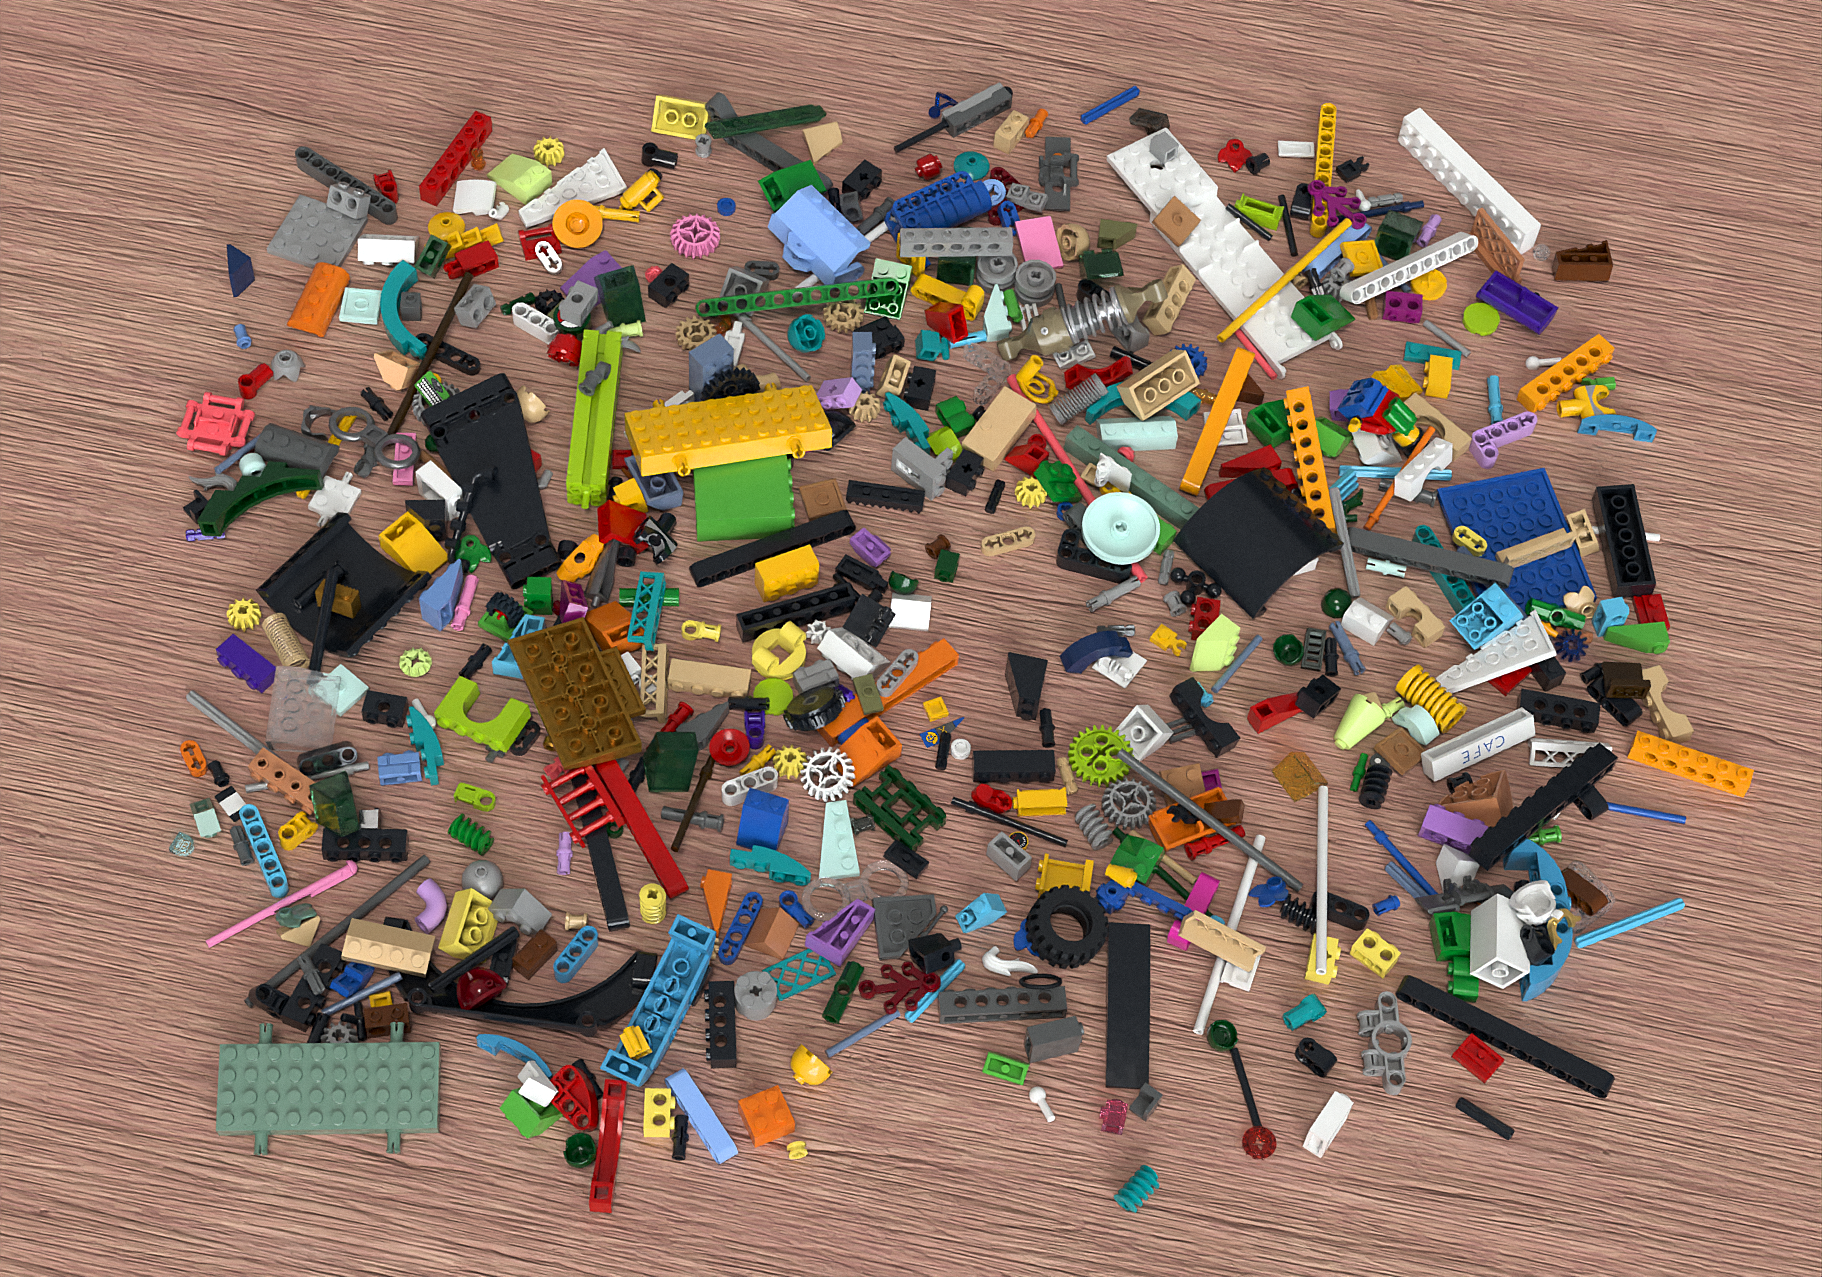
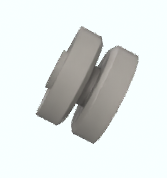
[975,252,1018,294]
[1014,260,1056,308]

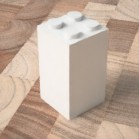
[1470,893,1530,989]

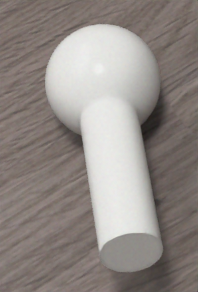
[1525,356,1561,370]
[412,699,436,729]
[1029,1086,1055,1122]

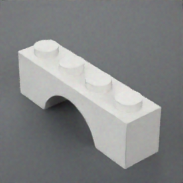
[1394,437,1453,501]

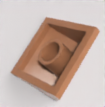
[744,907,799,960]

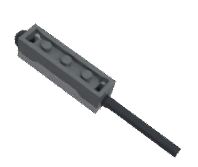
[894,82,1013,153]

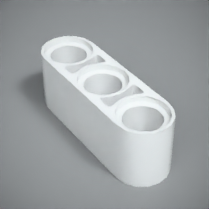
[512,303,560,344]
[722,766,778,806]

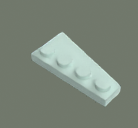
[819,800,860,882]

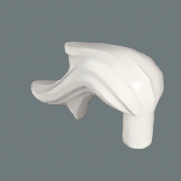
[982,946,1038,976]

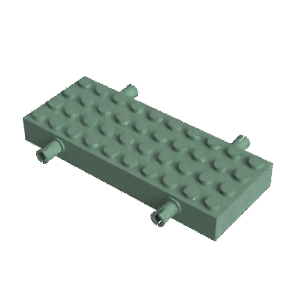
[216,1022,441,1155]

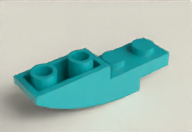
[883,392,930,455]
[406,706,444,786]
[730,845,811,886]

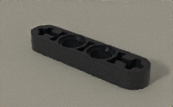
[416,333,481,376]

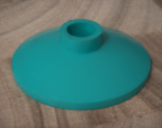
[954,151,990,181]

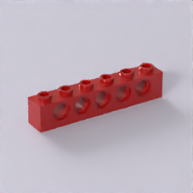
[419,110,492,207]

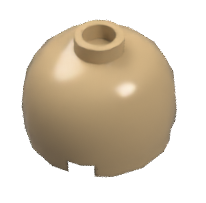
[1056,223,1090,261]
[512,385,550,423]

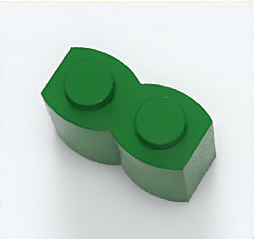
[935,396,975,438]
[1447,956,1479,1003]

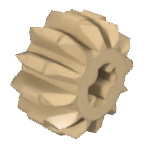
[849,391,881,423]

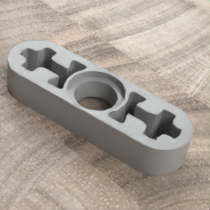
[876,649,918,697]

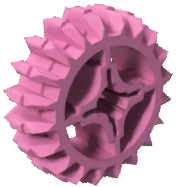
[670,213,720,260]

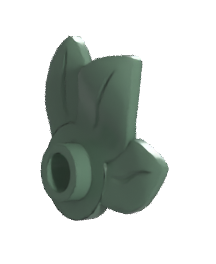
[275,903,317,928]

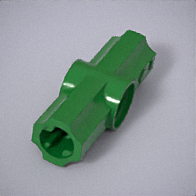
[619,584,679,609]
[1525,597,1586,630]

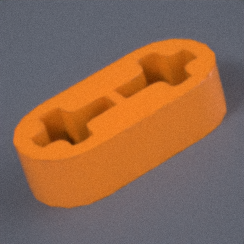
[180,740,208,777]

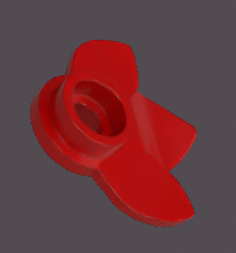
[1218,139,1252,173]

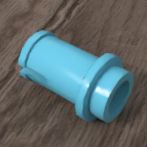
[1197,682,1214,708]

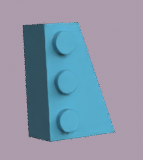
[492,614,546,679]

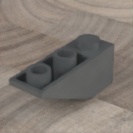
[676,701,729,757]

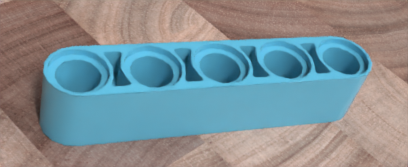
[239,804,289,898]

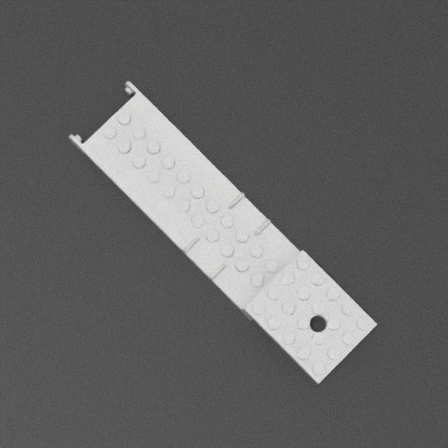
[1106,128,1343,379]

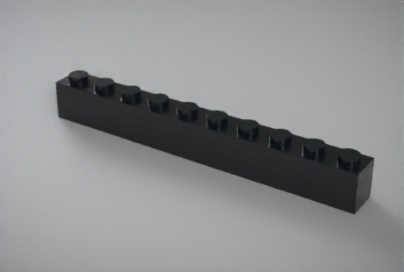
[1469,742,1618,871]

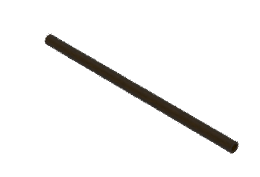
[387,272,474,447]

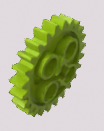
[1068,725,1134,787]

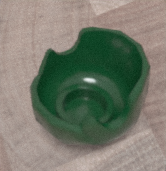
[888,571,919,595]
[1321,588,1352,618]
[1273,634,1304,666]
[1207,1020,1238,1052]
[563,1133,597,1168]

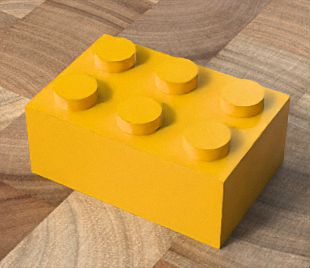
[755,544,819,602]

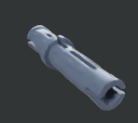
[1329,621,1366,675]

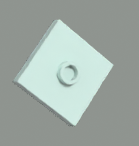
[339,287,382,325]
[311,664,369,717]

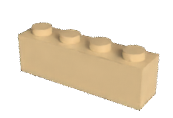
[668,658,751,697]

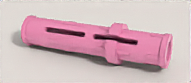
[451,575,479,631]

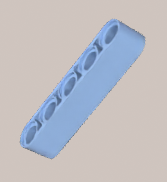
[1302,223,1372,279]
[664,1068,738,1164]

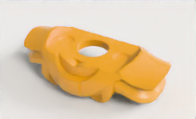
[556,534,605,582]

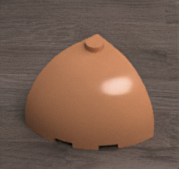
[1438,769,1513,828]

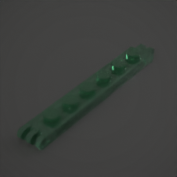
[704,104,826,139]

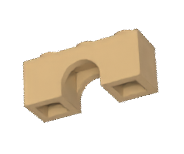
[1385,586,1445,648]

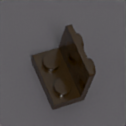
[1601,661,1651,699]

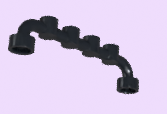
[444,465,498,575]

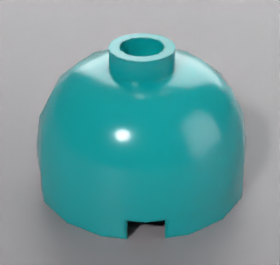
[787,314,825,353]

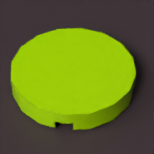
[1462,302,1500,336]
[753,678,793,716]

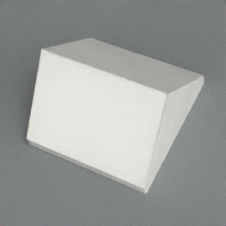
[889,592,932,632]

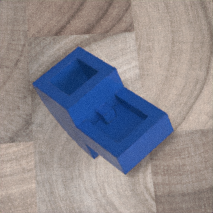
[330,962,375,998]

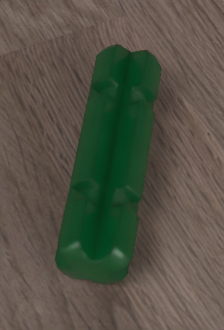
[500,292,536,316]

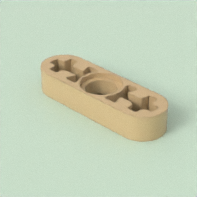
[981,527,1035,556]

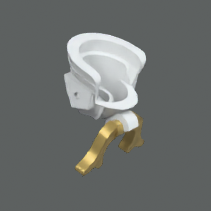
[1509,880,1581,950]

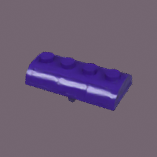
[1476,271,1559,335]

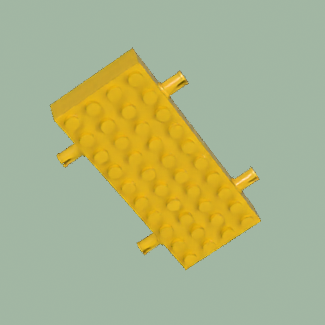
[624,383,832,476]

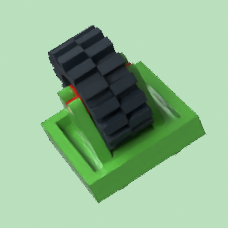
[478,592,534,642]

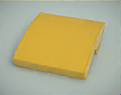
[1371,364,1423,401]

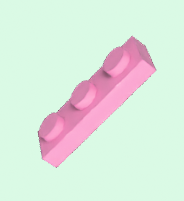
[393,433,416,486]

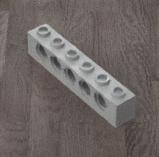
[899,227,1013,257]

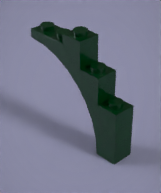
[197,461,324,537]

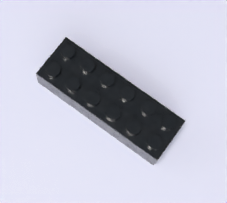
[1592,484,1656,598]

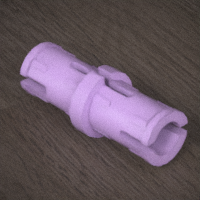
[1416,214,1442,247]
[556,832,573,875]

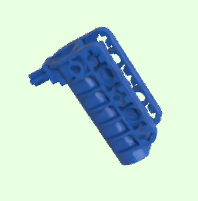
[884,171,992,269]

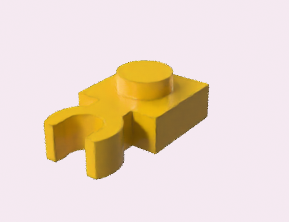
[1150,624,1187,656]

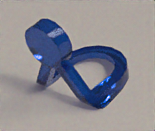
[928,92,958,118]

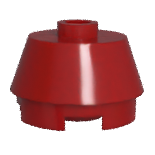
[546,333,582,367]

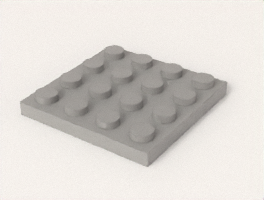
[267,194,368,269]

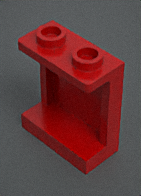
[597,500,649,555]

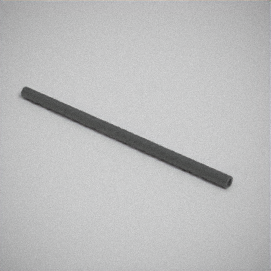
[1116,748,1303,892]
[244,855,430,1008]

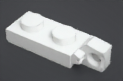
[725,321,745,367]

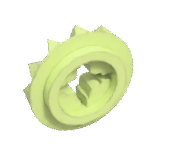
[399,647,432,677]

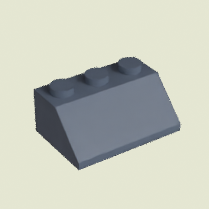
[624,455,683,511]

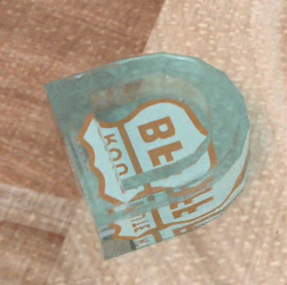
[169,832,195,856]

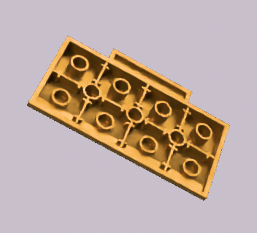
[507,617,646,770]

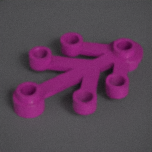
[1307,180,1367,229]

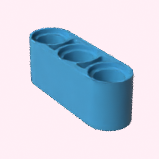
[553,926,598,983]

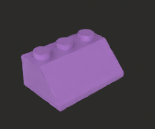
[1418,804,1488,855]

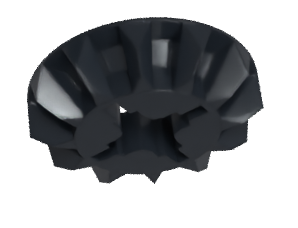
[535,289,564,315]

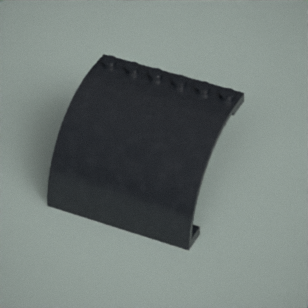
[1173,467,1344,619]
[256,512,432,658]

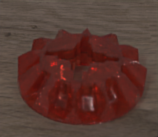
[1242,1126,1277,1160]

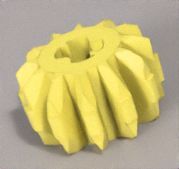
[533,136,565,168]
[1015,475,1047,509]
[226,597,262,632]
[773,744,808,780]

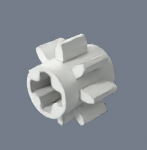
[806,620,831,644]

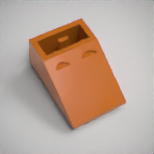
[584,601,644,655]
[836,716,902,788]

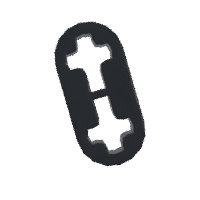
[510,721,540,756]

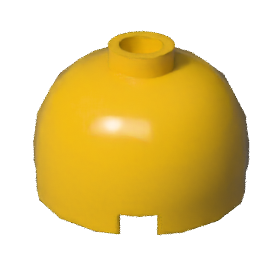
[790,1044,833,1085]

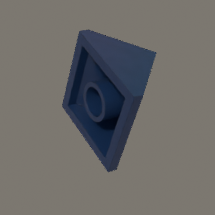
[227,244,255,297]

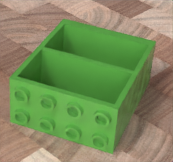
[693,454,795,542]

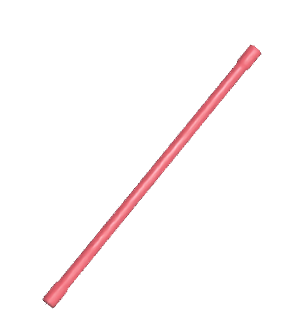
[1006,374,1147,583]

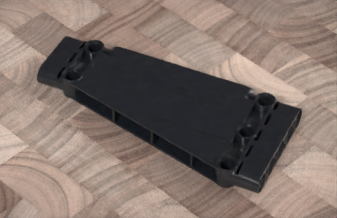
[421,373,563,589]

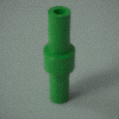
[1350,753,1368,792]

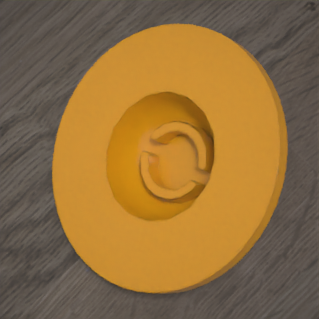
[552,200,603,248]

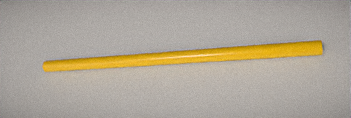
[1217,218,1352,343]

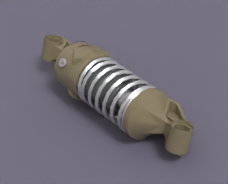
[996,279,1168,361]

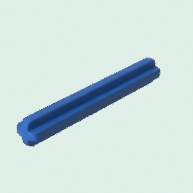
[1080,86,1140,124]

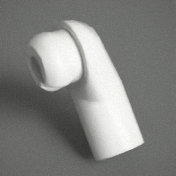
[489,202,509,220]

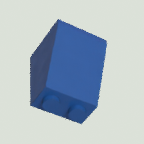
[736,788,789,851]

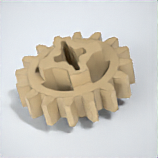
[823,297,864,333]
[676,315,717,352]

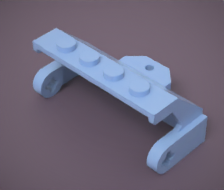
[767,185,871,290]

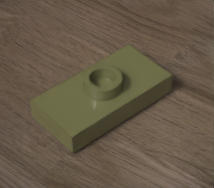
[852,674,884,715]

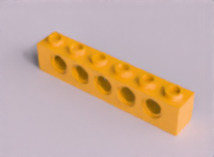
[1516,334,1614,413]
[1627,730,1754,797]

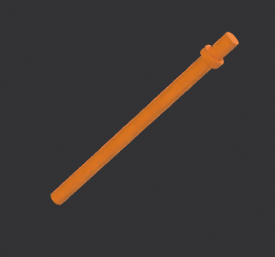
[1364,426,1435,531]

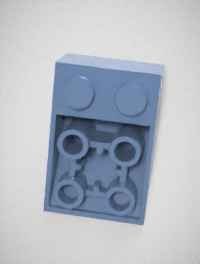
[419,559,464,632]

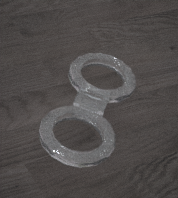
[801,860,909,922]

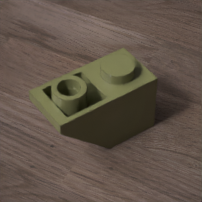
[1097,219,1137,250]

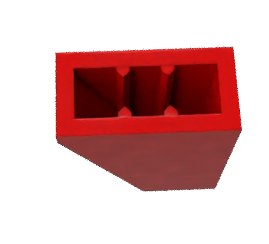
[924,302,968,344]

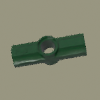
[822,961,864,1024]

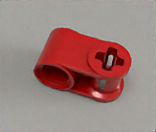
[373,169,399,204]

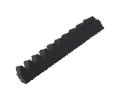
[846,480,925,514]

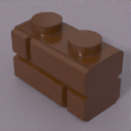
[512,929,557,980]

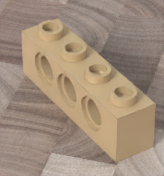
[1142,264,1196,336]

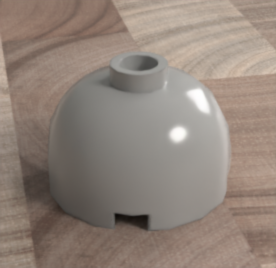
[462,860,503,899]

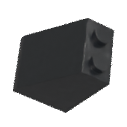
[1005,652,1048,720]

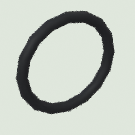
[1019,974,1062,989]

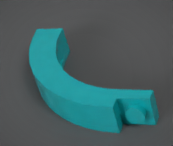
[380,260,427,360]
[1085,381,1201,425]

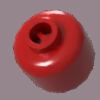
[914,154,943,180]

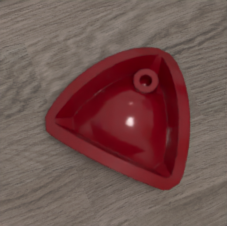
[457,967,506,1010]

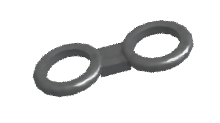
[328,407,421,470]

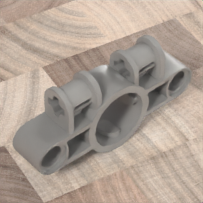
[1357,991,1412,1095]

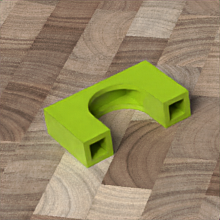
[434,676,531,753]

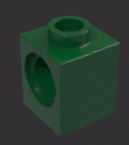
[934,549,960,583]

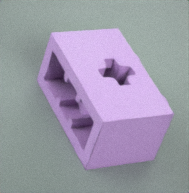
[816,377,862,410]

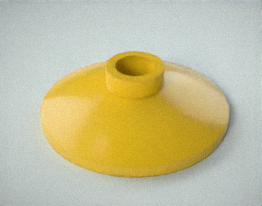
[428,212,465,238]

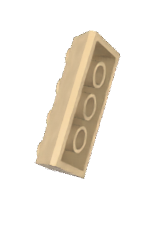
[1116,349,1200,421]
[341,918,435,978]

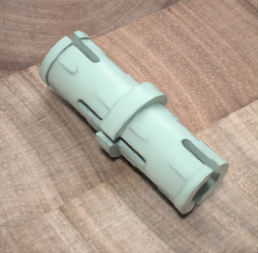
[1366,557,1407,578]

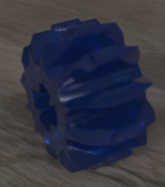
[1554,629,1589,662]

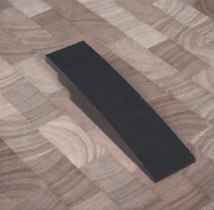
[1106,922,1150,1089]

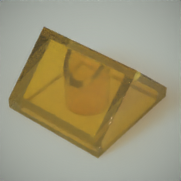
[1272,752,1328,803]

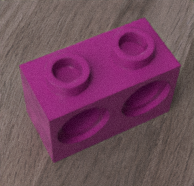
[1382,291,1423,323]

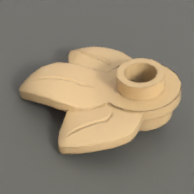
[1563,585,1596,619]

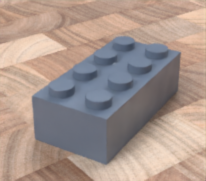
[689,333,734,402]

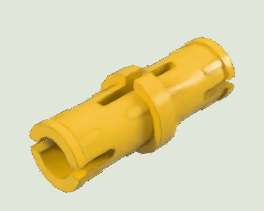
[739,744,776,776]

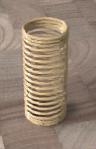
[262,613,310,674]

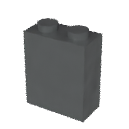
[1023,1016,1084,1063]

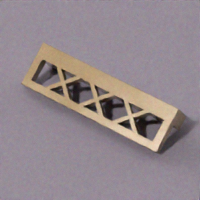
[1495,528,1577,568]
[640,643,669,723]
[1178,910,1266,972]

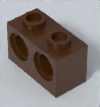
[364,1003,411,1039]

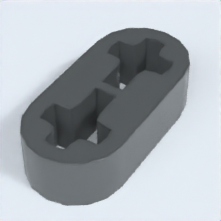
[744,260,780,281]

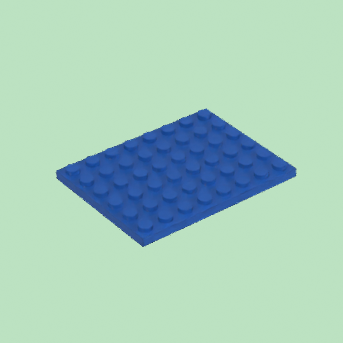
[1437,467,1597,616]

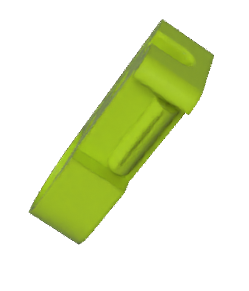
[454,782,496,812]

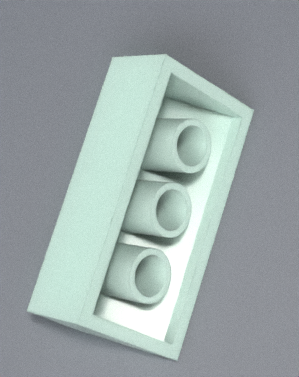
[1095,416,1178,452]

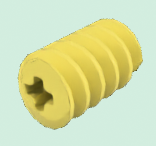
[639,883,666,924]

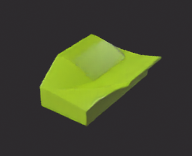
[926,426,963,463]

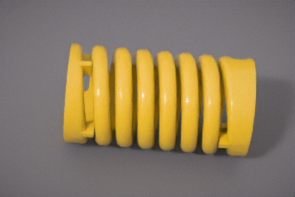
[1395,664,1467,734]

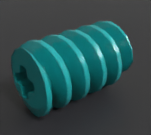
[1114,1165,1160,1213]

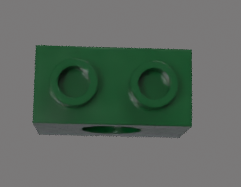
[414,234,452,279]

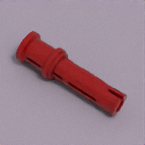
[646,701,694,756]
[1184,825,1245,861]

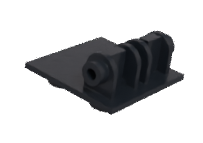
[842,594,896,648]

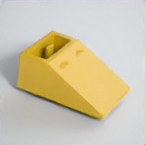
[378,511,448,575]

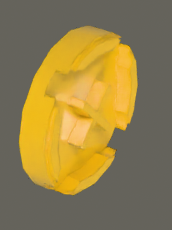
[1410,269,1447,301]

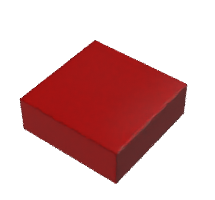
[612,450,632,469]

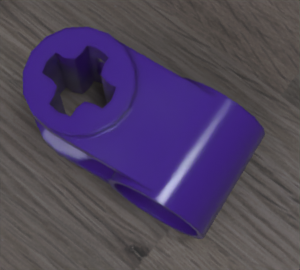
[744,710,765,750]

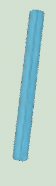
[1338,465,1452,480]
[1574,898,1685,948]

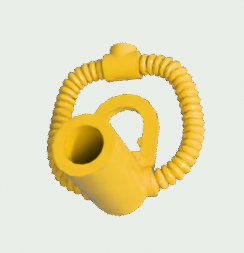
[1016,355,1059,404]

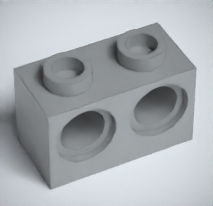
[326,182,371,219]
[454,284,496,328]

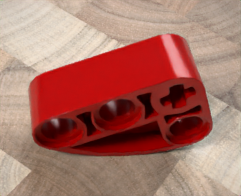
[550,1065,599,1132]

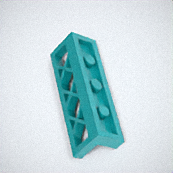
[627,571,667,651]

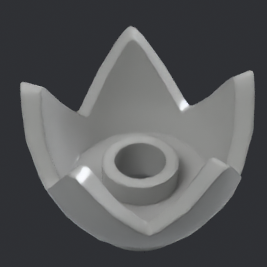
[271,350,305,382]

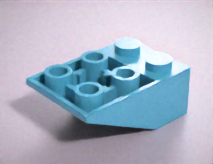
[1449,583,1523,650]

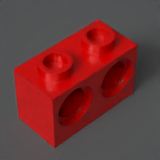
[1188,597,1221,641]

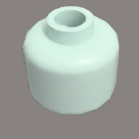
[239,453,266,477]

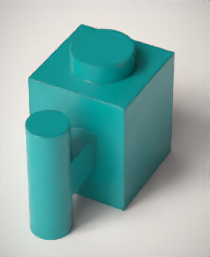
[915,330,950,361]

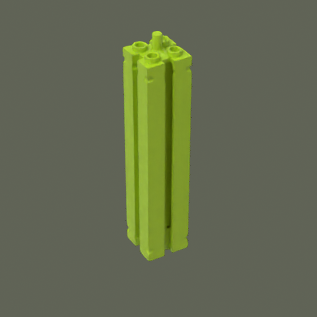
[566,329,623,509]

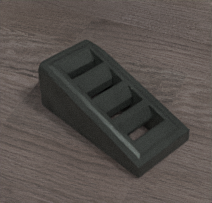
[1301,628,1326,672]

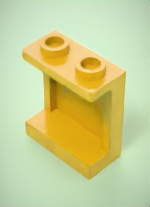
[1035,853,1094,898]

